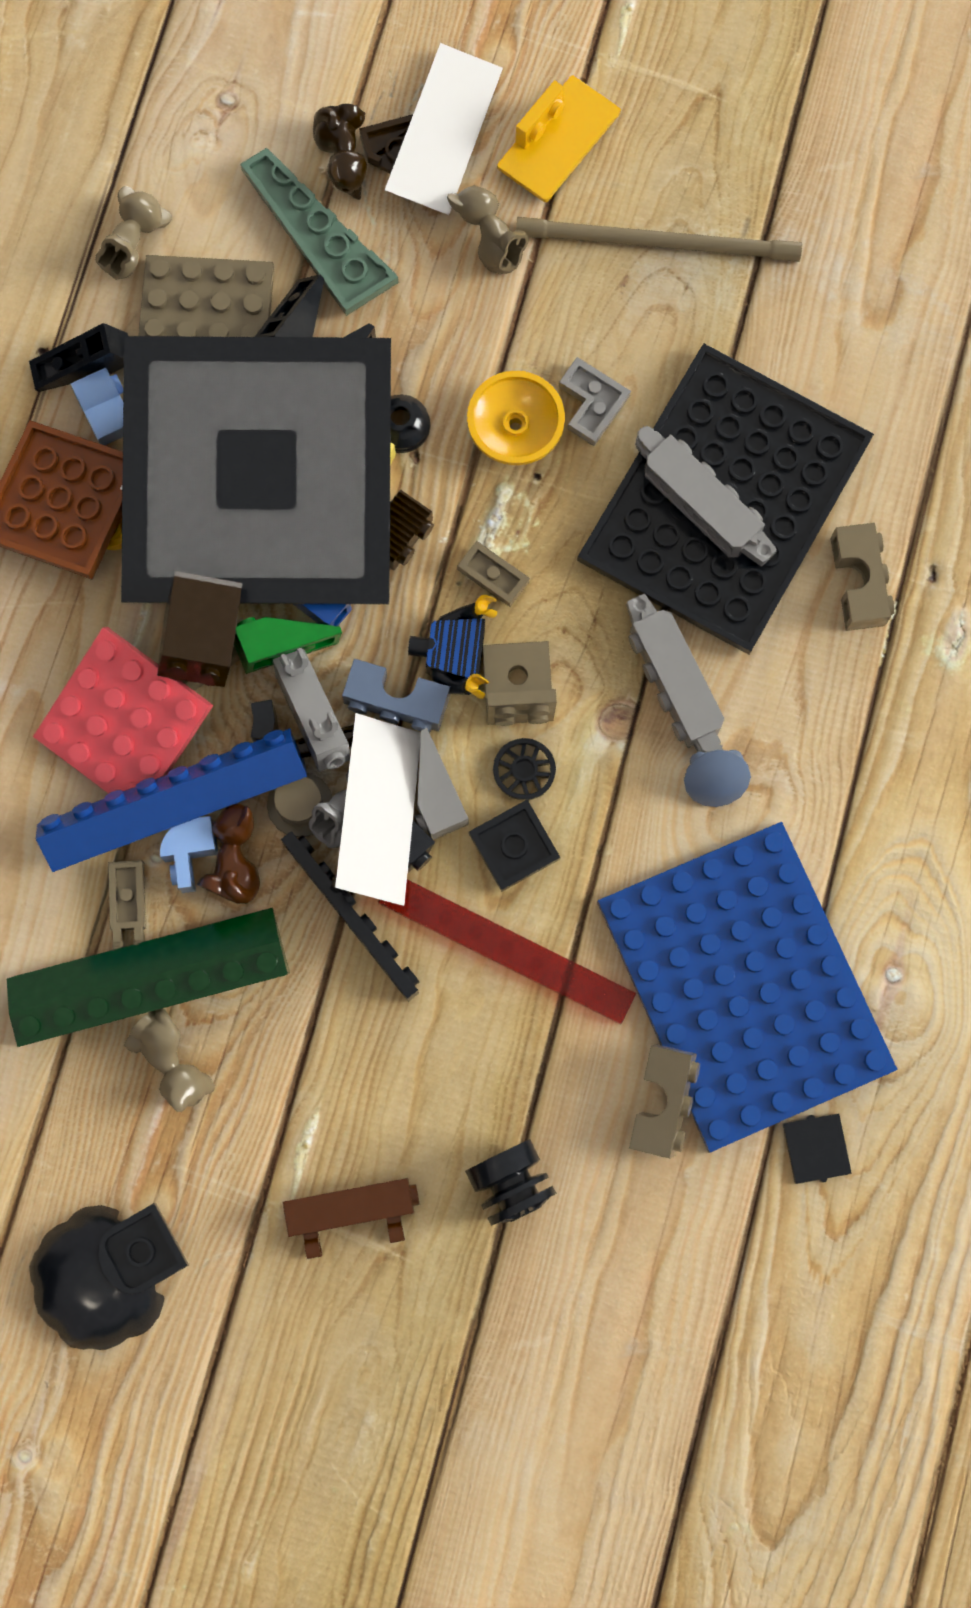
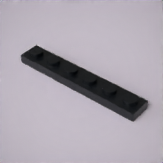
[281,831,419,1002]

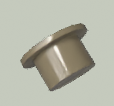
[267,773,332,837]

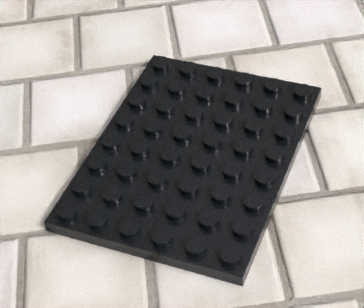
[577,343,874,655]

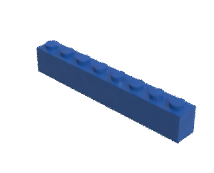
[36,729,307,872]

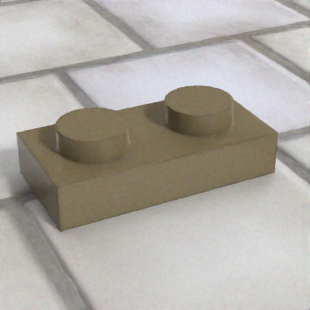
[457,541,530,607]

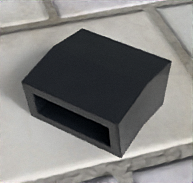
[251,700,279,742]

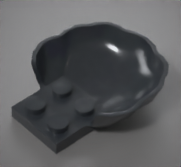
[29,1203,189,1350]

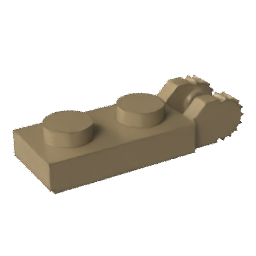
[108,860,146,950]

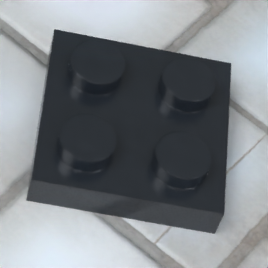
[469,800,561,892]

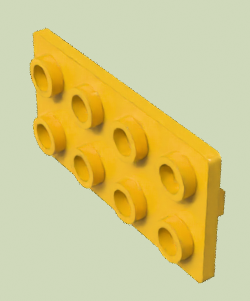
[497,75,621,203]

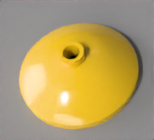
[467,371,565,465]

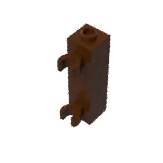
[283,1178,420,1259]

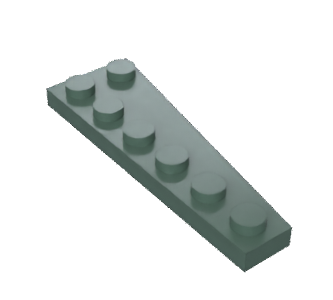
[240,148,399,316]

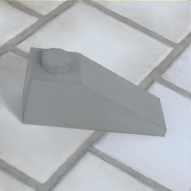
[414,728,469,840]

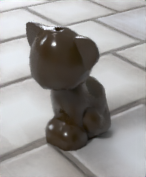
[313,104,367,200]

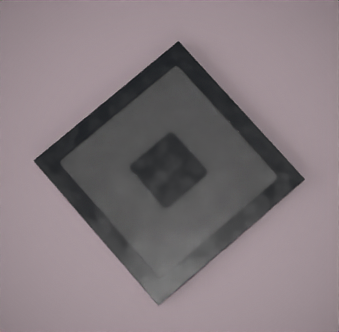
[121,336,391,605]

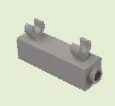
[273,648,350,772]

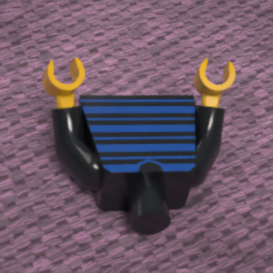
[408,595,497,699]

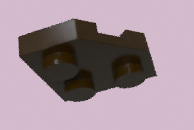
[359,114,413,174]

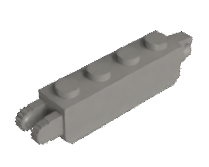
[635,426,777,566]
[626,594,724,753]

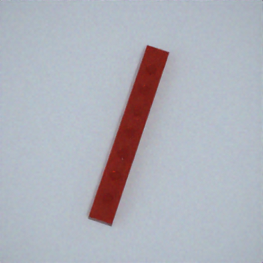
[378,879,636,1025]

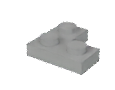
[559,357,631,446]

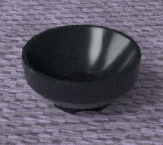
[391,394,430,453]

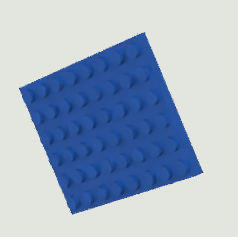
[597,822,898,1153]

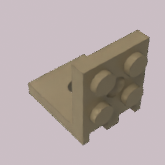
[483,641,557,726]

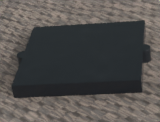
[783,1114,852,1184]

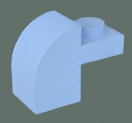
[160,816,218,893]

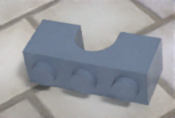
[342,659,450,733]

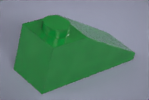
[234,617,342,674]

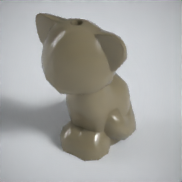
[447,185,529,274]
[95,186,172,280]
[124,1008,215,1112]

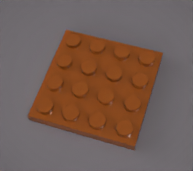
[0,420,123,580]

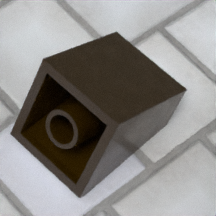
[157,571,242,687]

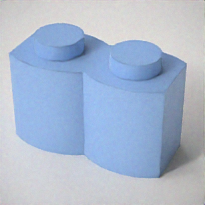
[70,368,123,445]

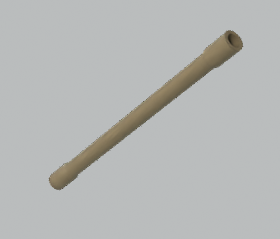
[516,217,802,262]

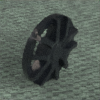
[493,738,556,801]

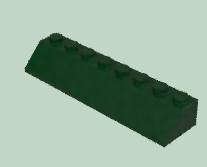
[7,907,290,1047]

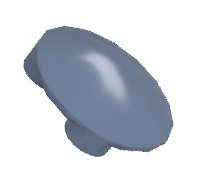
[684,750,751,807]

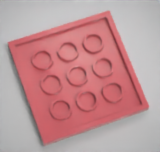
[33,627,214,794]

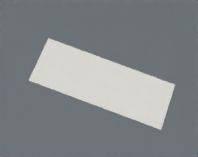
[385,43,503,215]
[335,713,421,906]

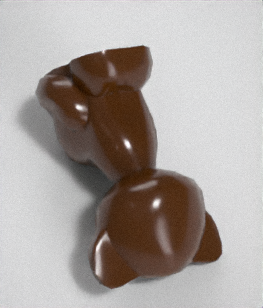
[197,803,260,904]

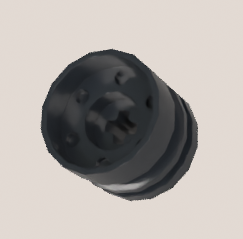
[465,1139,557,1226]

